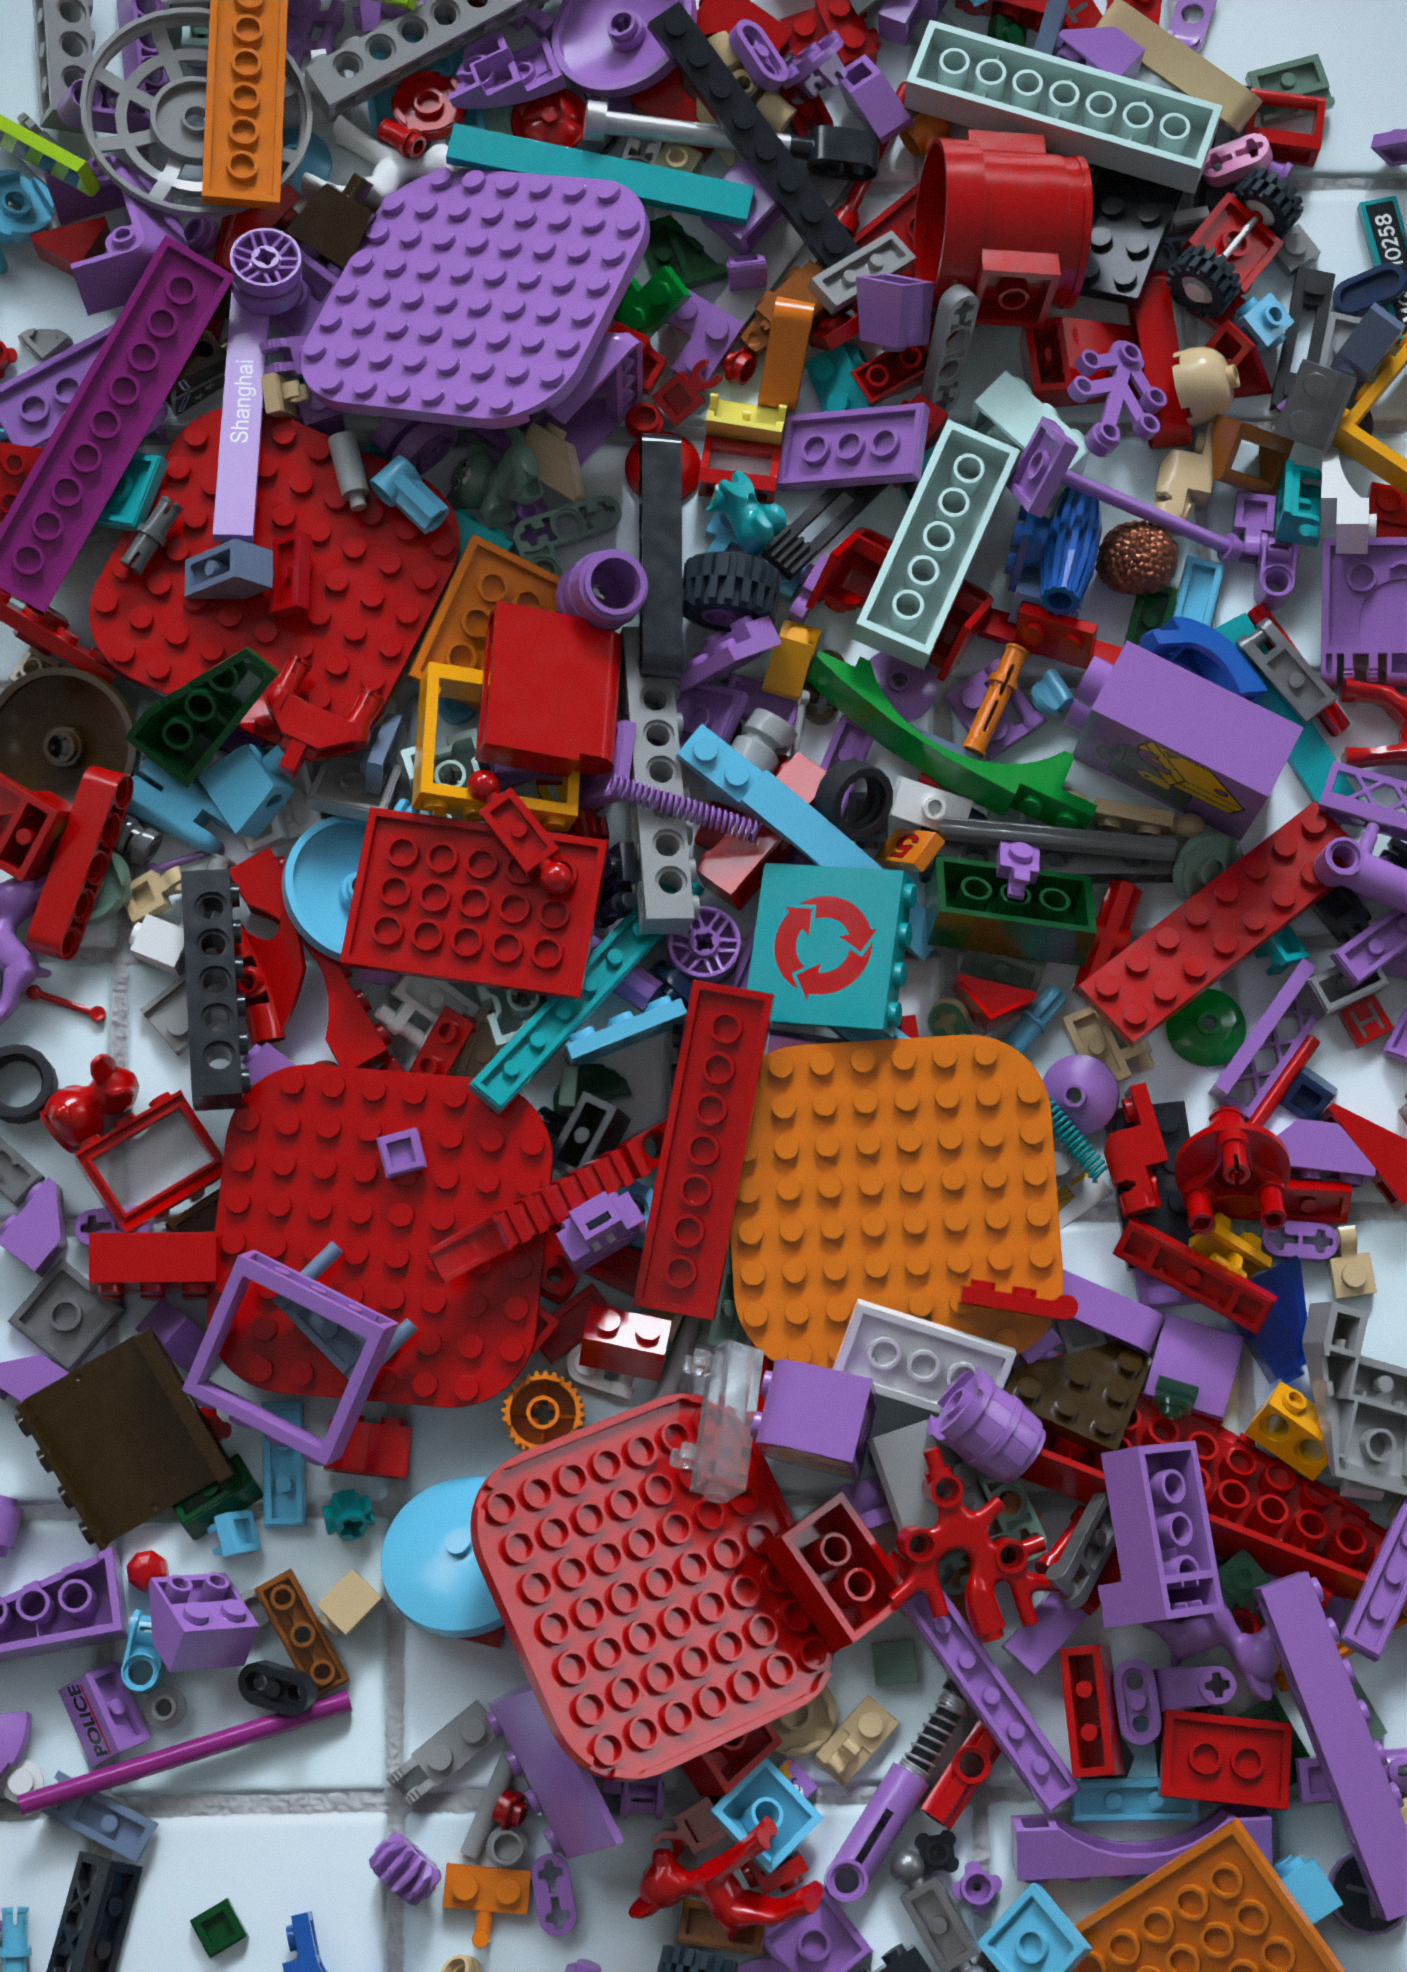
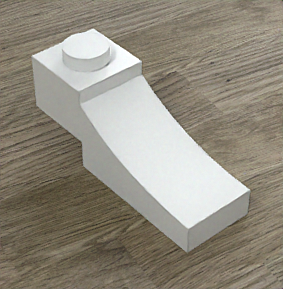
[1321,448,1377,554]

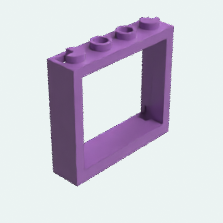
[182,1250,399,1466]

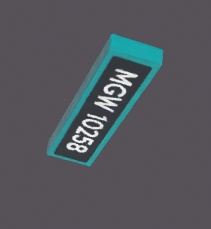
[1357,196,1407,345]

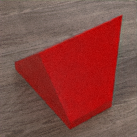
[1204,319,1273,398]
[953,973,1036,1036]

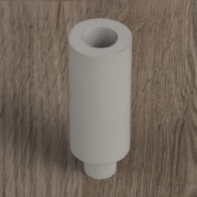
[328,431,370,512]

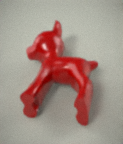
[1339,678,1407,769]
[628,1816,823,1942]

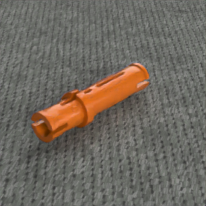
[961,643,1030,758]

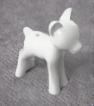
[301,115,463,212]

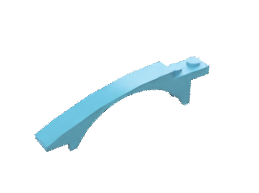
[676,724,935,963]

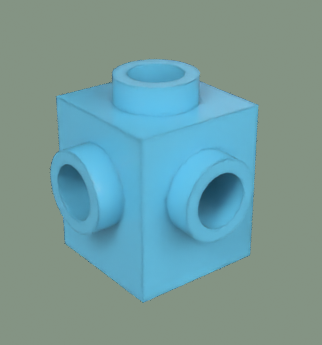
[1232,292,1294,352]

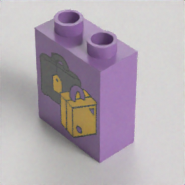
[1063,640,1303,841]

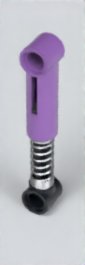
[824,1674,971,1903]

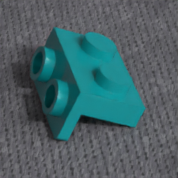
[805,342,882,412]

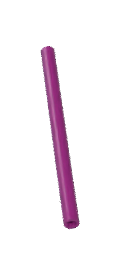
[17,1691,353,1816]

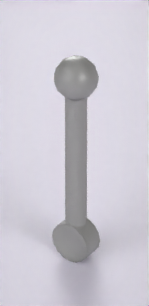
[785,690,810,762]

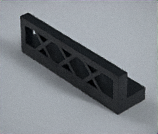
[46,1851,143,1972]

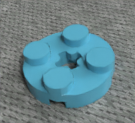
[0,169,54,244]

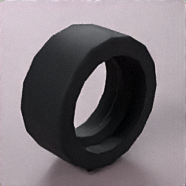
[815,759,893,840]
[0,1044,59,1124]

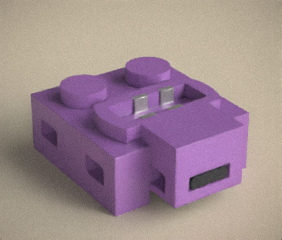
[556,1191,646,1276]

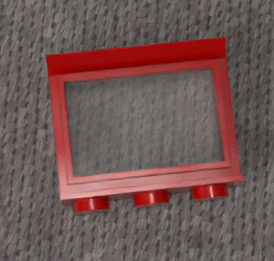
[75,1090,223,1233]

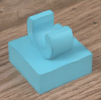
[207,1509,262,1558]

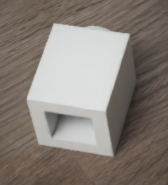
[129,914,185,976]

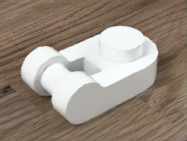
[566,1344,634,1401]

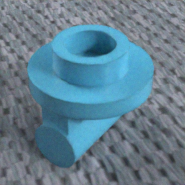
[1031,668,1074,716]

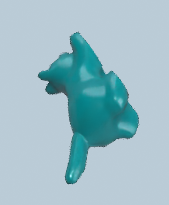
[706,470,787,558]

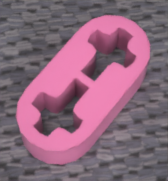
[1202,133,1273,187]

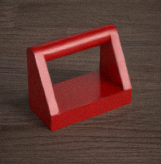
[1243,88,1326,167]
[698,435,782,505]

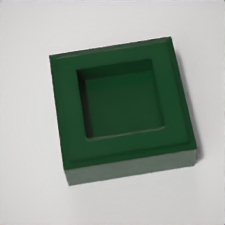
[189,1897,249,1958]

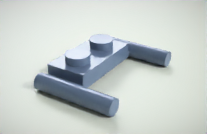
[272,1241,419,1380]

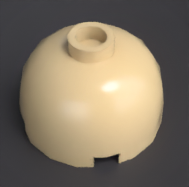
[1172,346,1240,427]

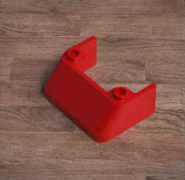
[805,527,994,682]

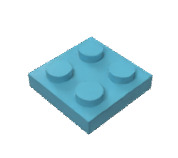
[977,1883,1093,1972]

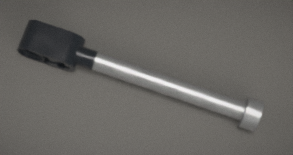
[583,100,879,182]

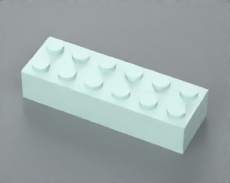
[852,420,1020,670]

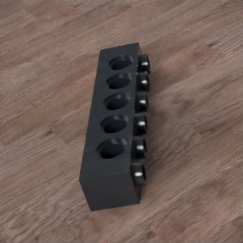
[181,869,251,1111]

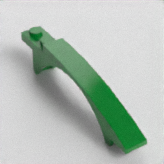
[806,651,1098,830]

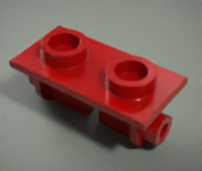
[409,1005,477,1075]

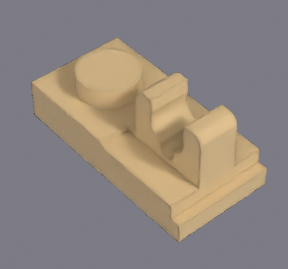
[812,1694,899,1787]

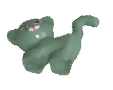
[446,426,544,527]

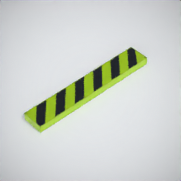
[0,114,101,197]

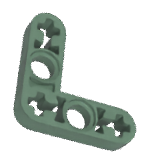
[512,495,622,577]
[937,1468,1047,1596]

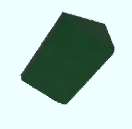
[172,1453,263,1540]

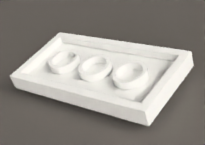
[832,1299,1016,1413]

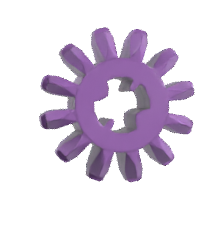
[368,1833,442,1906]

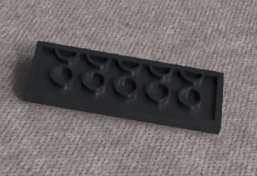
[1079,164,1184,307]

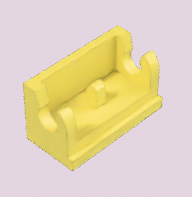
[705,393,787,445]

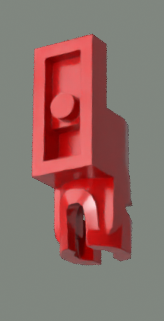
[1103,1082,1169,1218]

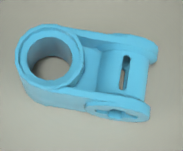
[121,1609,166,1694]

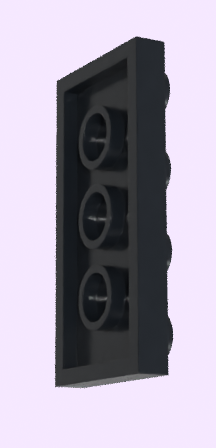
[1105,1100,1197,1271]

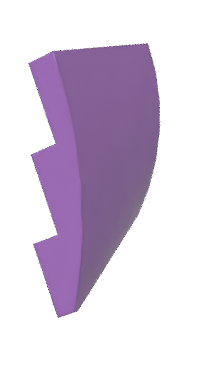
[448,29,567,109]

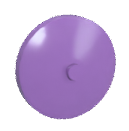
[552,0,697,98]

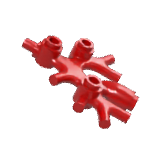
[888,1446,1060,1643]

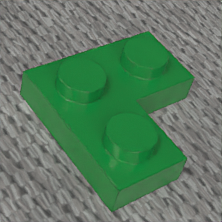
[613,266,692,338]

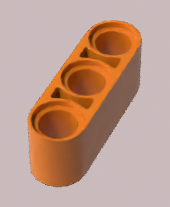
[757,296,815,412]

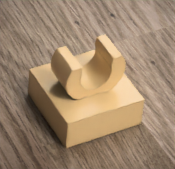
[260,372,310,419]

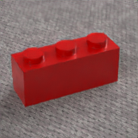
[1059,1644,1125,1779]

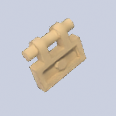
[1061,1006,1156,1083]

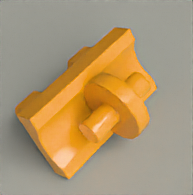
[1188,1213,1272,1280]

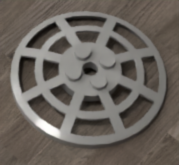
[80,7,313,218]

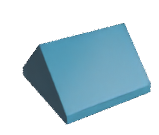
[708,1757,824,1876]

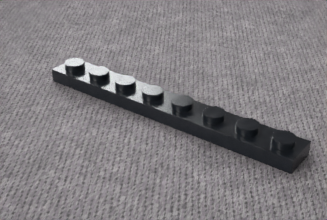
[647,1,860,270]

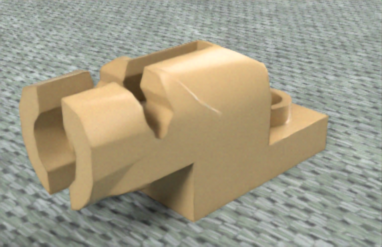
[1153,421,1214,537]

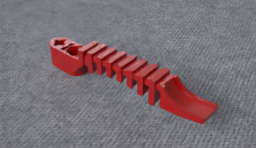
[426,1116,667,1284]

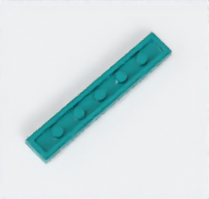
[1214,612,1360,826]

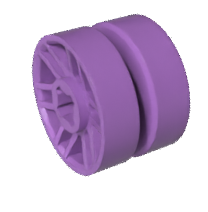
[230,228,302,315]
[373,417,458,476]
[667,906,741,985]

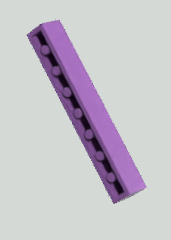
[1253,1571,1407,1921]

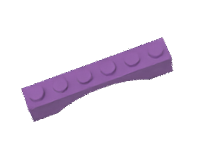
[1011,1805,1273,1884]

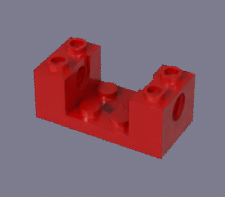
[0,772,73,882]

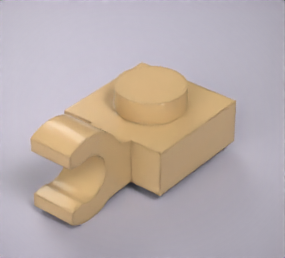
[125,866,182,924]
[1326,1225,1377,1300]

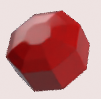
[126,1550,169,1592]

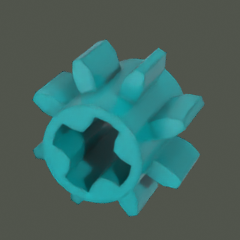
[322,1488,375,1542]

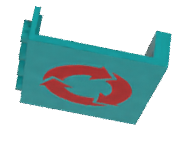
[747,863,917,1038]

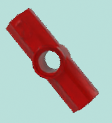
[1071,879,1143,998]
[919,1719,1001,1830]

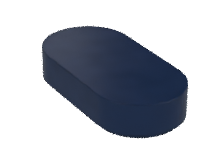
[1332,263,1407,318]

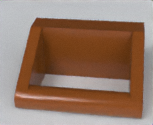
[1211,414,1295,496]

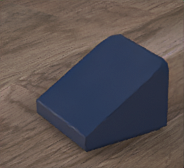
[1280,1066,1338,1121]

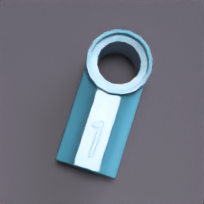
[369,455,449,534]

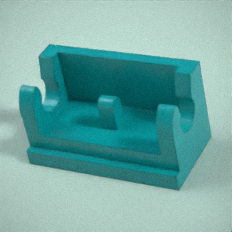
[1275,460,1322,547]

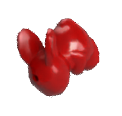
[40,1054,140,1154]

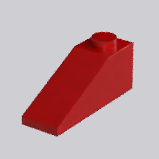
[1320,1103,1407,1211]

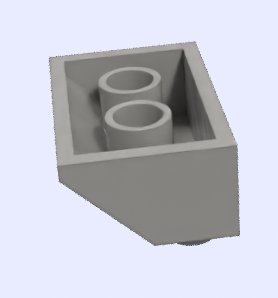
[867,1417,995,1561]

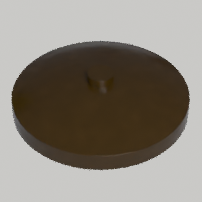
[0,667,140,804]

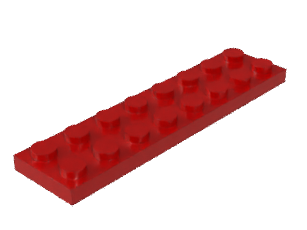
[1077,801,1351,1048]
[632,980,775,1320]

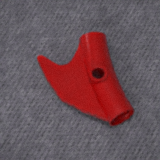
[215,907,306,1046]

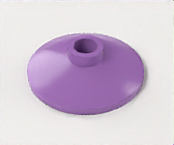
[869,652,937,723]
[1043,1054,1120,1135]

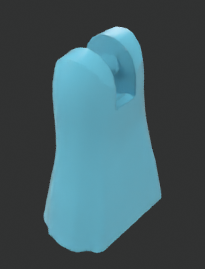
[126,757,233,854]

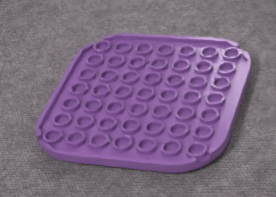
[301,167,650,429]

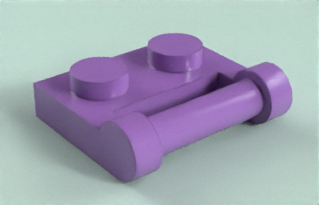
[944,658,1047,761]

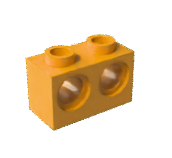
[1244,1381,1329,1481]

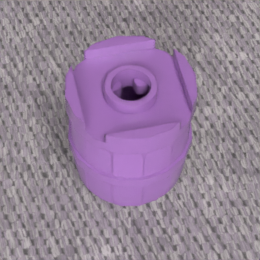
[555,549,648,631]
[926,1367,1046,1483]

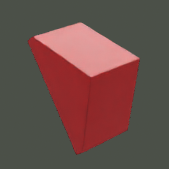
[30,216,111,277]

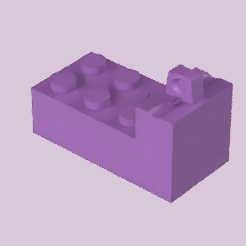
[1098,1441,1225,1629]

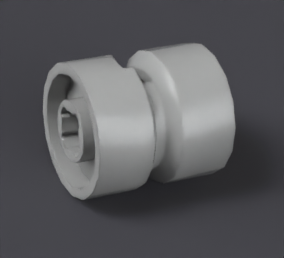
[731,708,798,774]

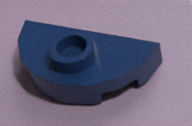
[648,960,692,1009]

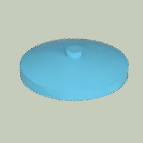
[281,815,367,962]
[381,1476,504,1638]

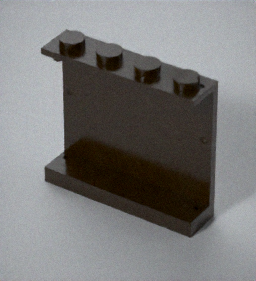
[15,1325,235,1551]

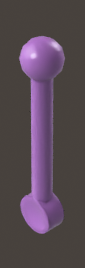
[145,841,225,874]

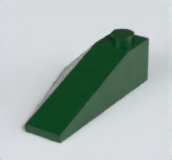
[124,646,280,788]

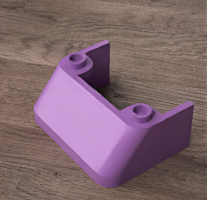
[43,155,189,316]
[538,332,643,468]

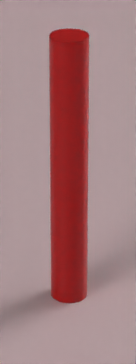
[1247,1035,1321,1127]

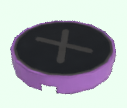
[1328,1851,1407,1936]

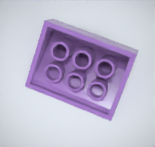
[485,1680,624,1859]

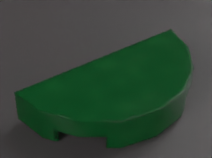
[553,1064,632,1113]

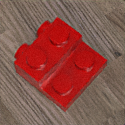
[780,0,881,87]

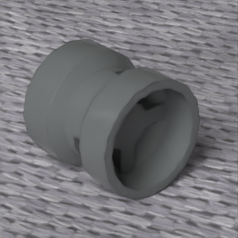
[113,813,163,867]

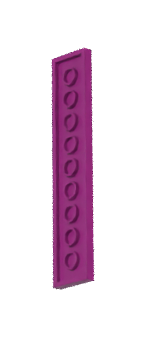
[0,235,234,615]

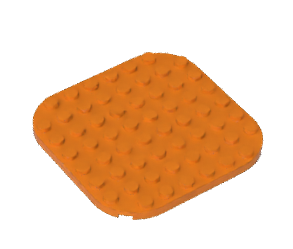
[730,1035,1063,1369]

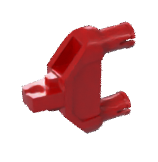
[263,655,384,779]

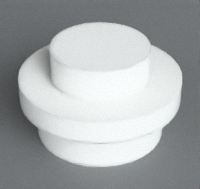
[1,1760,44,1803]

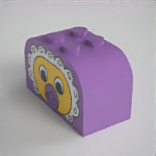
[750,1359,878,1481]

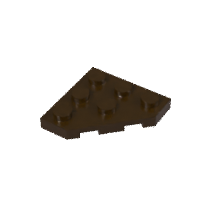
[1005,1342,1152,1455]

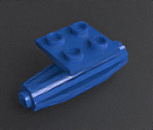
[1004,487,1102,616]

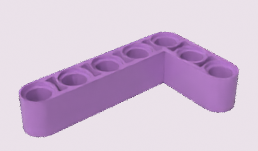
[57,0,169,134]

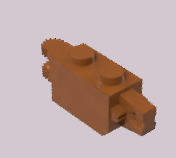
[740,260,831,358]

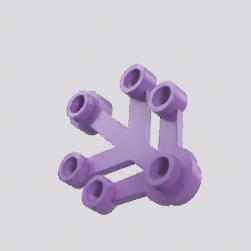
[1067,340,1167,457]

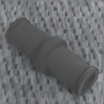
[119,495,184,575]

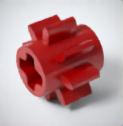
[561,808,610,840]

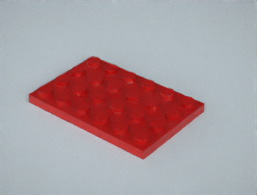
[340,807,609,1001]

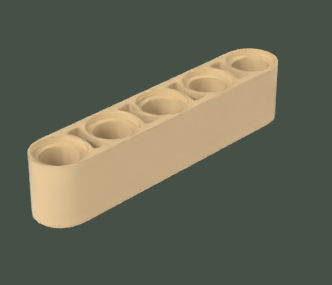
[1095,0,1263,134]

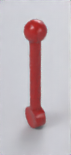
[26,985,107,1023]

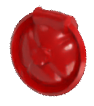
[510,88,586,148]

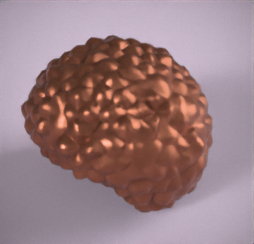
[1095,520,1179,596]

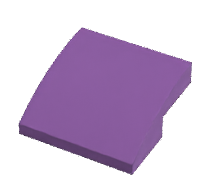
[1142,1313,1244,1421]

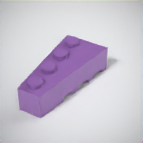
[0,1547,129,1663]

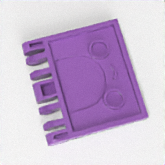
[1321,537,1407,687]

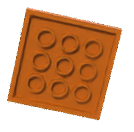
[407,534,604,712]

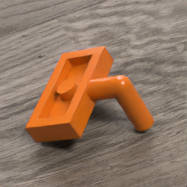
[442,1863,531,1948]

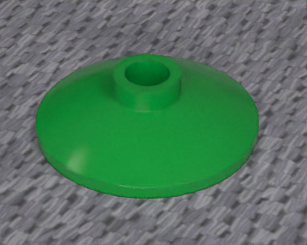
[1166,988,1246,1067]

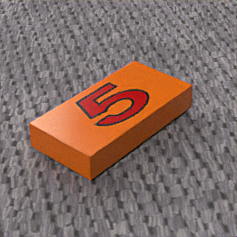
[875,827,945,872]

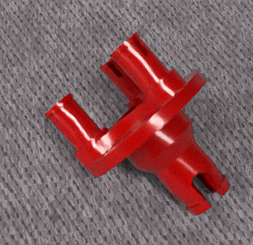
[1174,1106,1291,1234]

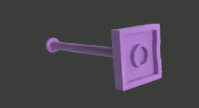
[1006,416,1244,562]

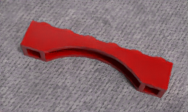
[230,847,392,1069]

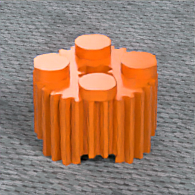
[501,1371,586,1452]

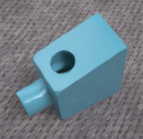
[197,742,293,839]

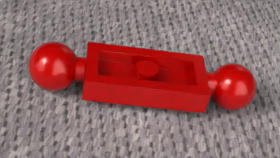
[467,770,572,895]

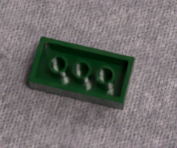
[924,855,1097,967]

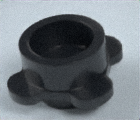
[914,1830,959,1876]

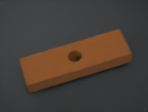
[254,1568,350,1699]

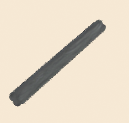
[939,817,1178,862]

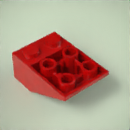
[1019,317,1141,408]

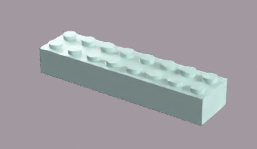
[904,20,1223,194]

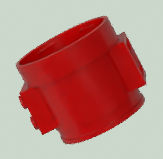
[913,130,1093,328]

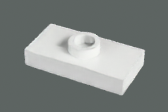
[889,777,973,832]

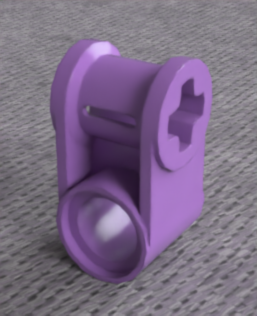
[1253,532,1300,611]
[1153,1666,1237,1712]
[620,1773,664,1820]

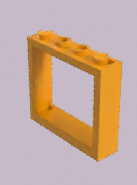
[1331,333,1407,495]
[411,662,580,832]

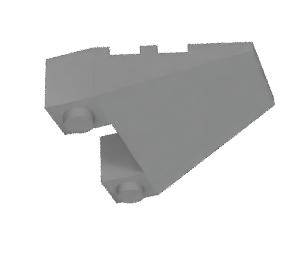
[1302,1302,1407,1496]

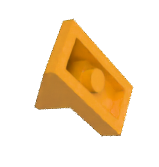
[762,619,821,701]

